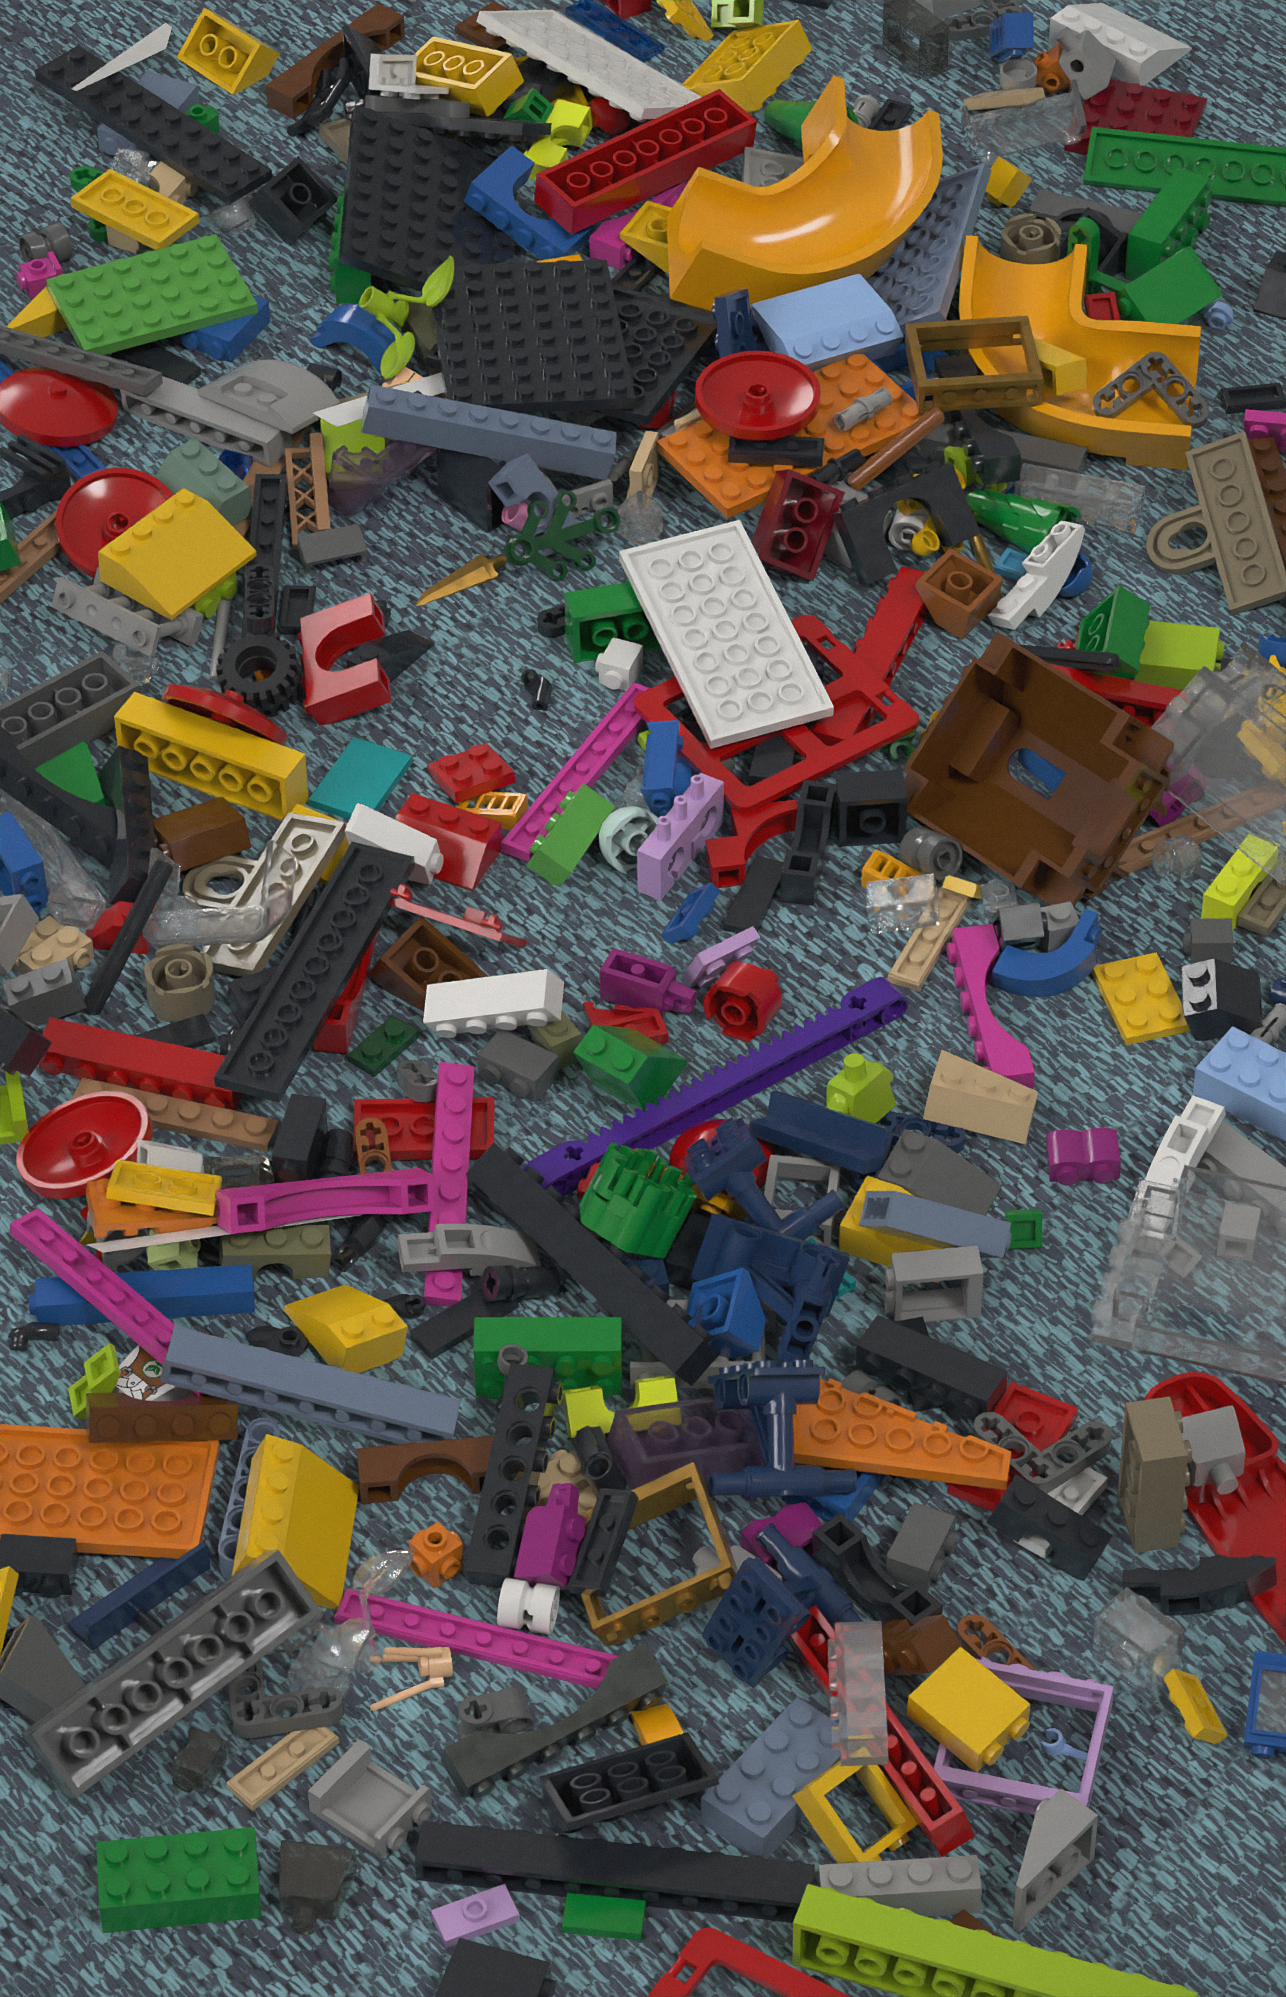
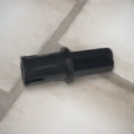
[807,449,865,485]

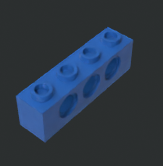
[989,13,1034,63]

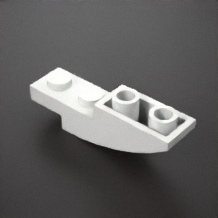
[988,521,1085,630]
[1132,1095,1226,1233]

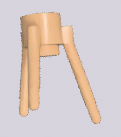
[369,1647,453,1711]

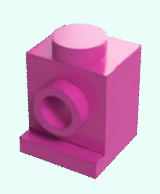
[16,251,63,298]

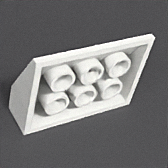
[1049,3,1192,86]

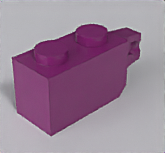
[599,948,696,1018]
[514,1483,586,1590]

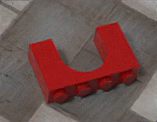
[298,593,392,725]

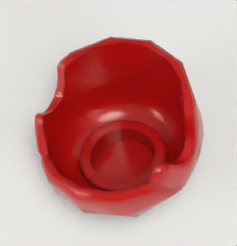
[586,96,630,136]

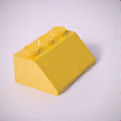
[176,8,280,95]

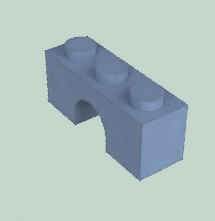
[488,454,578,556]

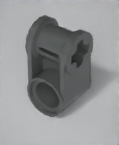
[458,1687,534,1739]

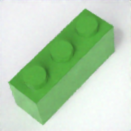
[526,783,616,887]

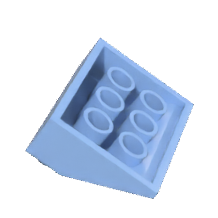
[750,273,904,372]

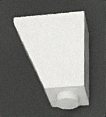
[345,803,444,885]

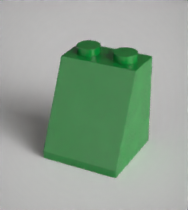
[1116,245,1223,325]
[573,1025,689,1112]

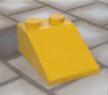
[619,200,672,274]
[839,1176,941,1283]
[284,1284,408,1374]

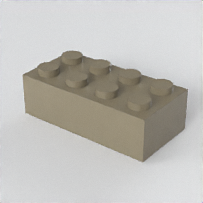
[1117,1397,1192,1553]

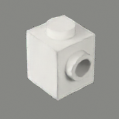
[595,638,643,691]

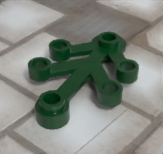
[504,491,620,580]

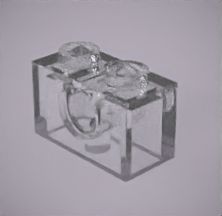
[866,873,940,934]

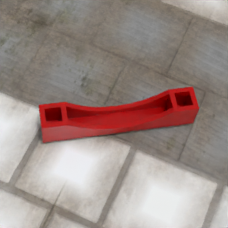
[313,926,381,1054]

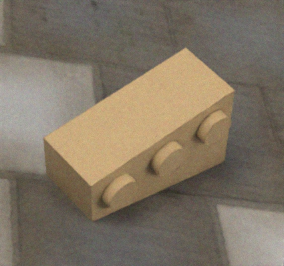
[923,1050,1038,1144]

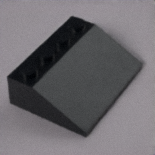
[539,1732,719,1834]

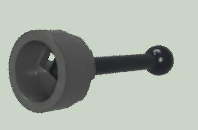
[495,1344,528,1413]

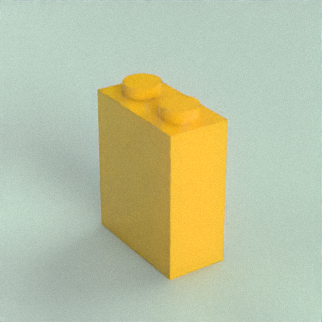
[906,1647,1031,1773]

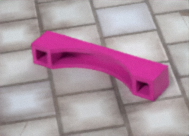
[589,168,712,270]
[947,924,1035,1090]
[216,1168,436,1234]

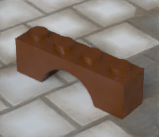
[86,1392,238,1443]
[357,1435,509,1504]

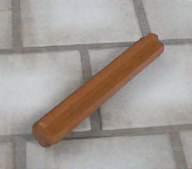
[845,406,945,491]

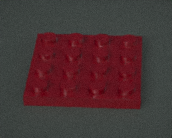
[1064,78,1208,155]

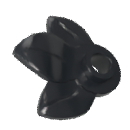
[245,1326,308,1357]

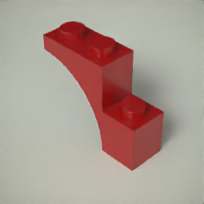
[705,799,798,888]

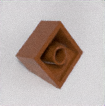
[915,548,1003,640]

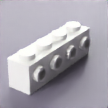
[423,969,564,1038]

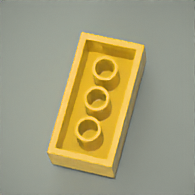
[414,37,524,117]

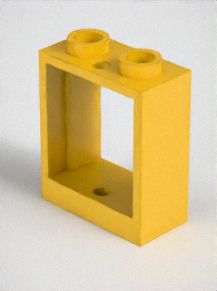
[792,1746,918,1864]

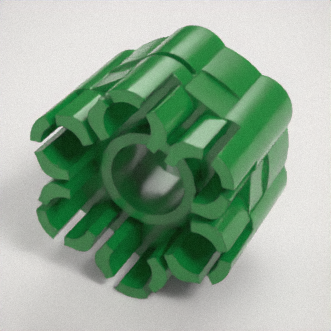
[579,1142,697,1258]

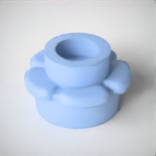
[1204,302,1233,329]

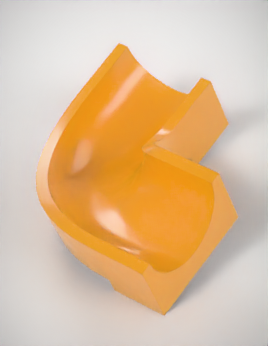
[667,75,943,311]
[959,235,1201,470]

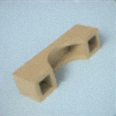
[106,161,198,254]

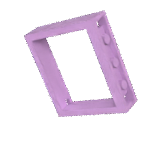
[934,1657,1114,1815]

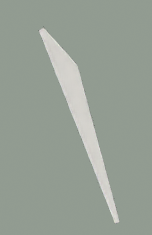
[72,23,172,91]

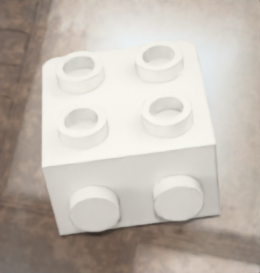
[369,54,449,99]

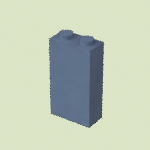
[97,71,199,165]
[859,1191,1011,1258]

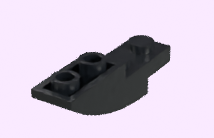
[1123,1555,1277,1616]

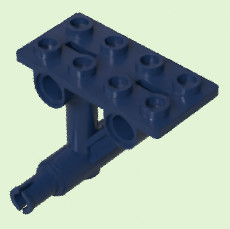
[684,1117,846,1240]
[691,1214,850,1363]
[707,1360,857,1501]
[702,1523,874,1688]

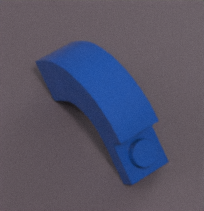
[309,304,416,373]
[992,909,1102,997]

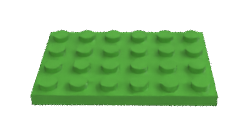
[46,234,258,355]

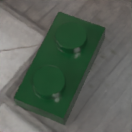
[348,1015,419,1077]

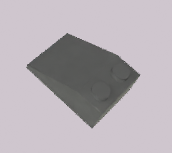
[877,1129,1002,1216]

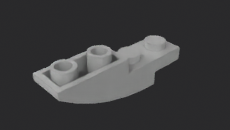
[396,1224,541,1276]

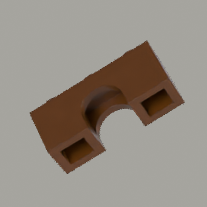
[855,1615,963,1677]

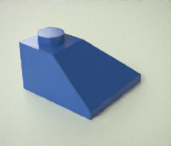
[686,1268,766,1359]

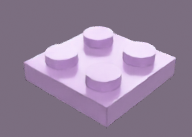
[680,926,760,989]

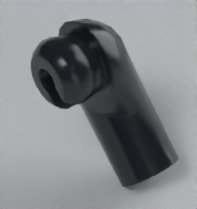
[382,1294,426,1319]
[8,1322,60,1351]

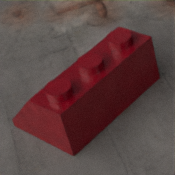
[751,469,845,581]

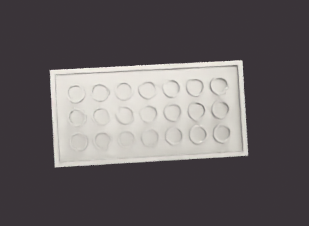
[476,10,701,122]
[619,520,834,749]

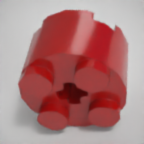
[703,961,783,1042]

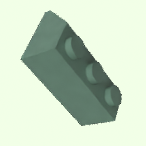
[155,438,252,526]

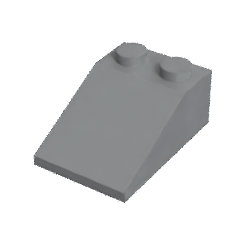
[1013,1789,1098,1932]

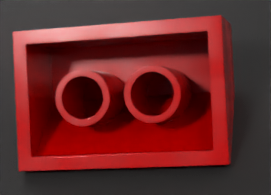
[395,793,502,892]

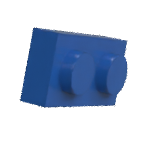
[661,882,720,944]

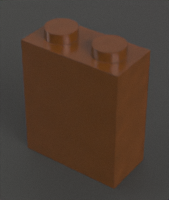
[153,796,251,873]

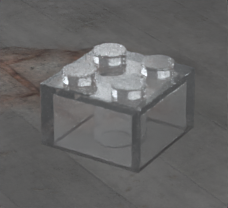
[1092,1587,1185,1701]

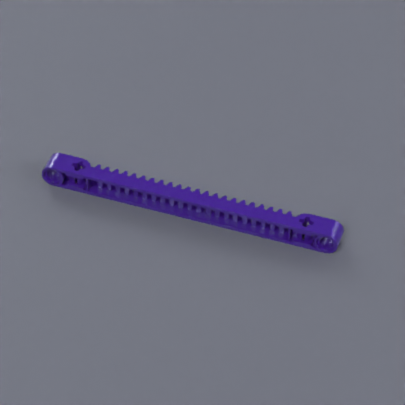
[524,977,909,1196]

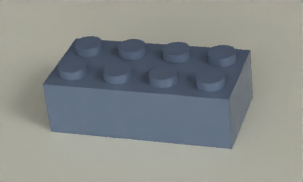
[701,1697,859,1859]

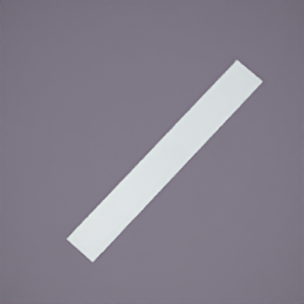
[313,372,444,427]
[87,1214,362,1253]

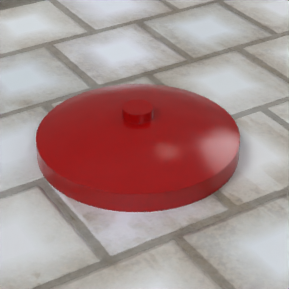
[695,351,821,440]
[0,367,118,447]
[56,468,173,578]
[162,684,288,746]
[16,1091,153,1199]

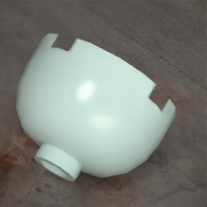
[599,806,658,874]

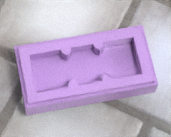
[431,1884,520,1948]

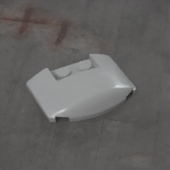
[198,359,340,434]

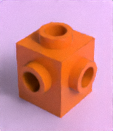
[1033,43,1072,94]
[408,1522,464,1589]

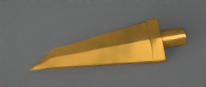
[416,554,507,606]

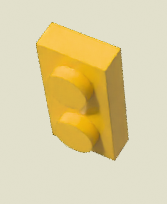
[1163,1668,1228,1744]

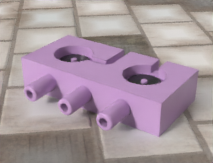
[637,773,724,900]

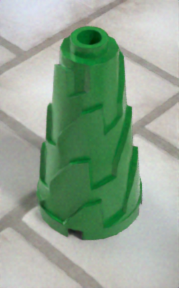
[764,99,859,149]
[965,488,1083,554]

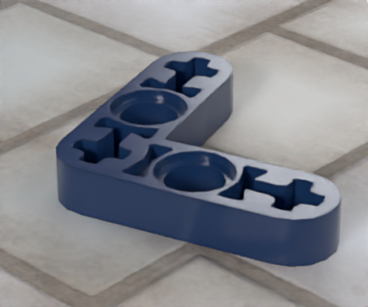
[849,1111,965,1192]

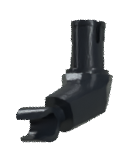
[330,1214,386,1272]

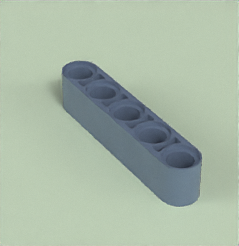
[218,1418,280,1580]

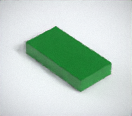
[562,1893,646,1941]

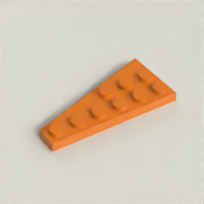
[86,1179,302,1238]
[793,1378,1011,1490]

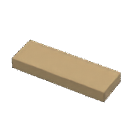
[963,87,1045,110]
[226,1726,339,1811]

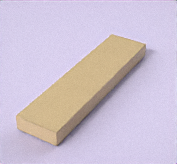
[887,887,972,992]

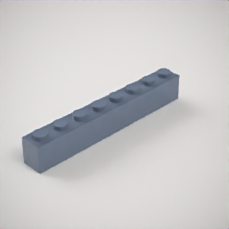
[361,384,616,480]
[160,1326,461,1444]

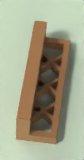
[285,433,330,550]

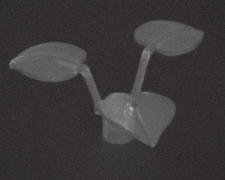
[272,1550,415,1673]

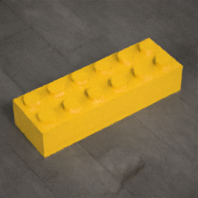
[114,692,309,821]

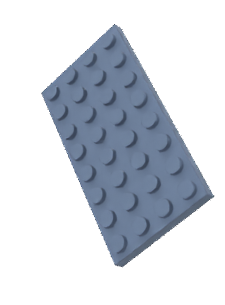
[866,162,991,335]

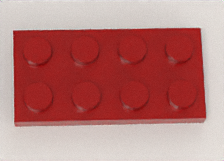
[353,1097,495,1161]
[947,1381,1078,1512]

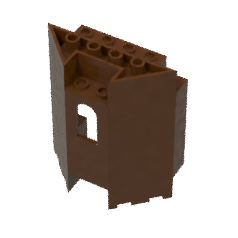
[903,631,1175,908]

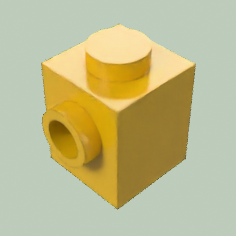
[985,156,1032,207]

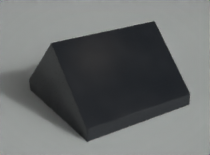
[1060,207,1128,277]

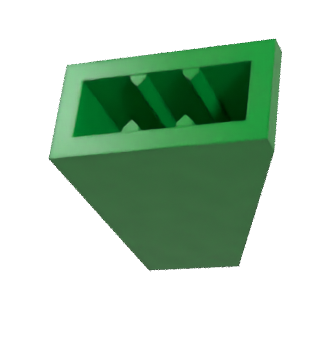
[35,741,105,805]

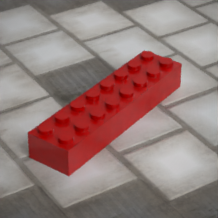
[534,89,757,234]

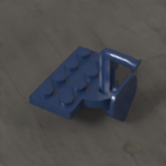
[701,289,770,358]

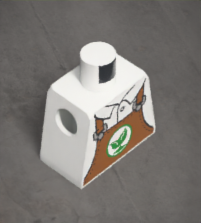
[111,1345,193,1401]

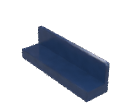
[749,1090,889,1174]
[68,1542,210,1651]

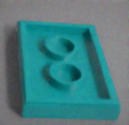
[308,737,413,820]

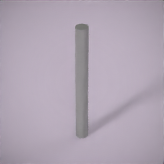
[209,598,231,681]

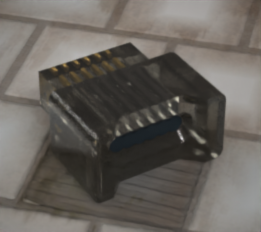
[204,1152,274,1190]

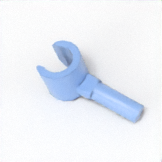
[1041,1728,1088,1760]

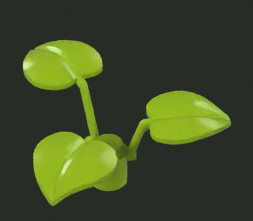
[359,256,454,380]

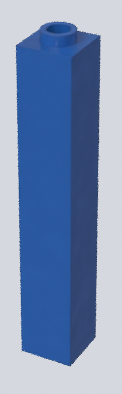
[29,1264,255,1326]

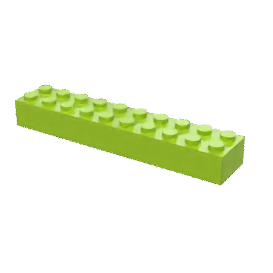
[792,1884,1198,1997]

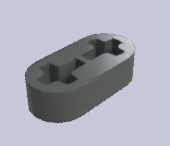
[397,1060,437,1102]

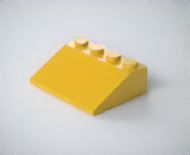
[682,20,813,114]
[98,488,257,621]
[232,1434,360,1609]

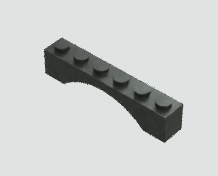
[441,1643,668,1798]

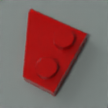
[583,1002,669,1044]

